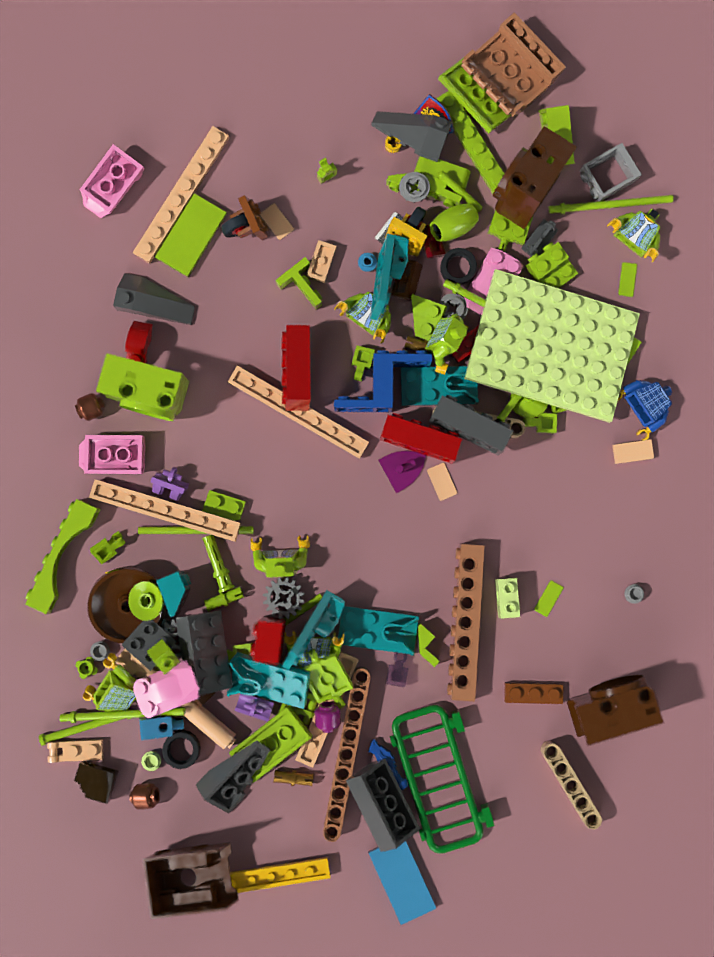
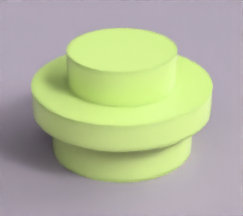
[141,751,161,771]

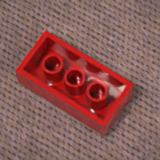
[281,325,311,411]
[380,413,462,464]
[250,617,286,664]

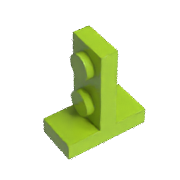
[275,257,322,310]

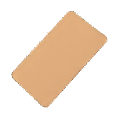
[260,204,294,240]
[427,463,457,501]

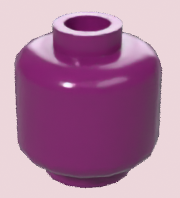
[314,702,341,733]

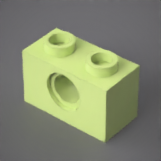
[495,578,520,619]

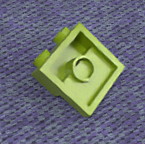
[525,242,578,288]

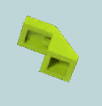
[417,623,440,667]

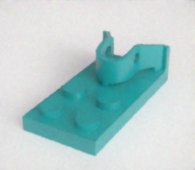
[370,234,409,320]
[401,366,479,406]
[282,590,345,671]
[338,606,419,656]
[227,652,310,709]

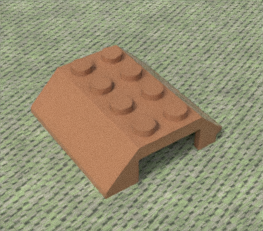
[461,12,566,117]

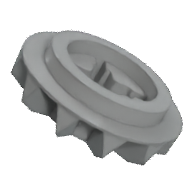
[399,172,430,203]
[439,293,468,320]

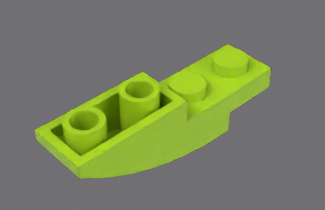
[386,173,462,208]

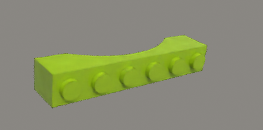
[25,499,101,614]

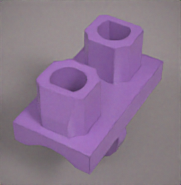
[151,467,189,501]
[235,694,274,722]

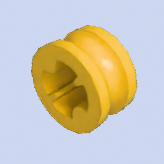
[385,136,402,153]

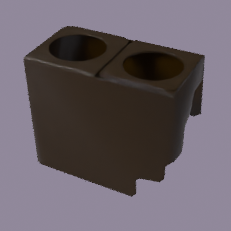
[74,761,119,804]

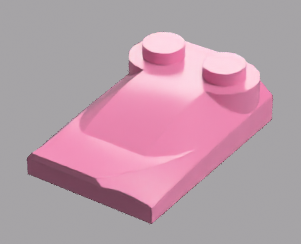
[80,144,145,218]
[463,247,524,315]
[79,435,146,475]
[133,660,200,719]

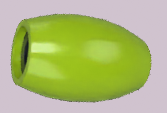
[430,203,479,242]

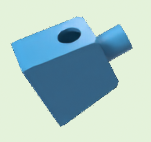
[139,716,184,740]

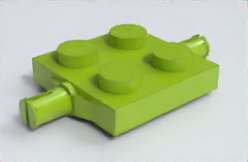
[487,209,534,252]
[301,649,353,709]

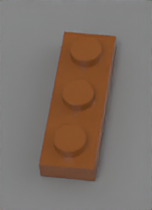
[504,683,563,704]

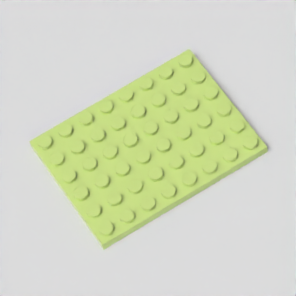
[464,269,640,423]

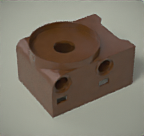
[492,126,577,229]
[566,675,664,746]
[143,842,239,919]

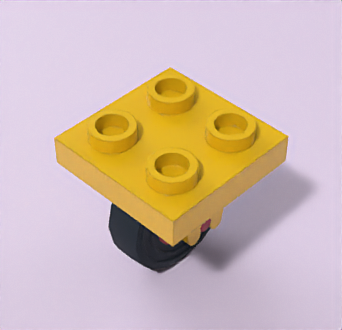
[385,206,427,257]

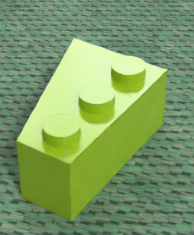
[539,105,575,165]

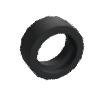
[440,248,477,286]
[162,730,201,769]

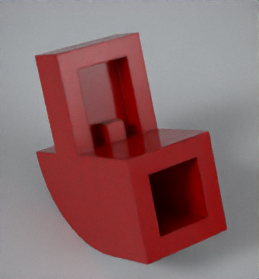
[125,321,153,364]

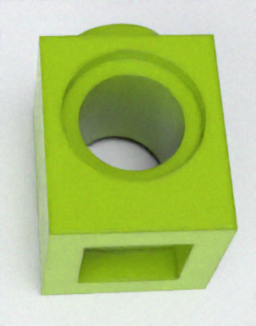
[147,639,180,675]

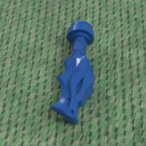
[368,739,408,791]

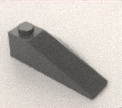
[371,111,452,162]
[113,273,195,325]
[196,740,270,814]

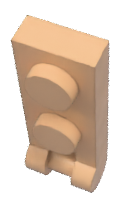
[47,739,103,763]

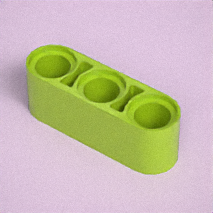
[414,156,471,190]

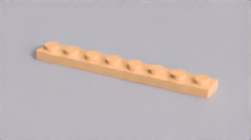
[133,126,229,264]
[228,366,369,459]
[89,479,241,542]

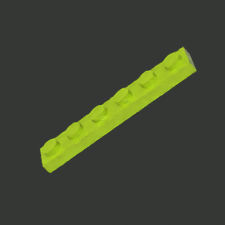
[436,91,504,194]

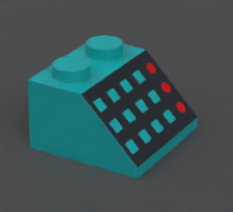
[156,571,192,617]

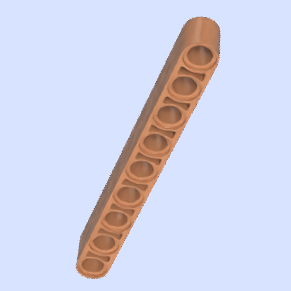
[323,667,370,842]

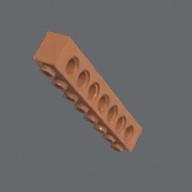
[447,544,485,702]

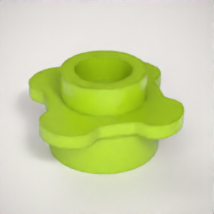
[75,656,98,679]

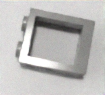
[580,143,642,201]

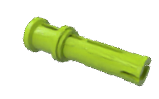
[202,535,235,594]

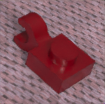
[422,224,446,258]

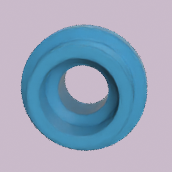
[358,253,377,272]

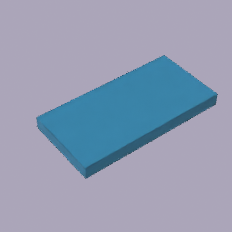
[368,841,436,925]

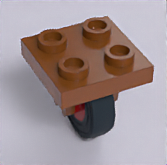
[221,195,269,240]

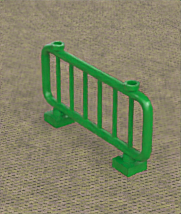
[390,705,495,854]

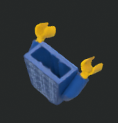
[618,380,672,441]

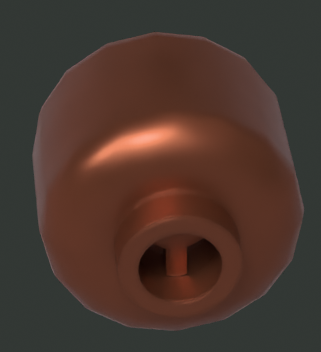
[75,393,105,421]
[129,783,160,810]

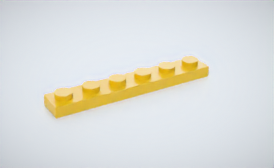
[230,857,331,893]

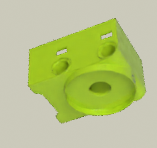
[96,353,190,421]

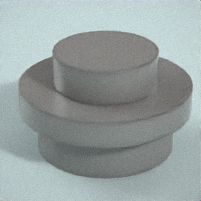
[624,584,644,604]
[90,641,110,661]

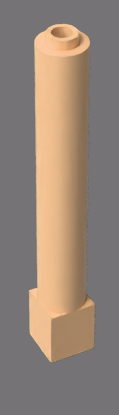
[116,649,236,749]

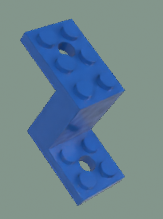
[334,350,432,412]

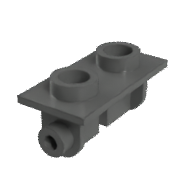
[521,219,558,256]

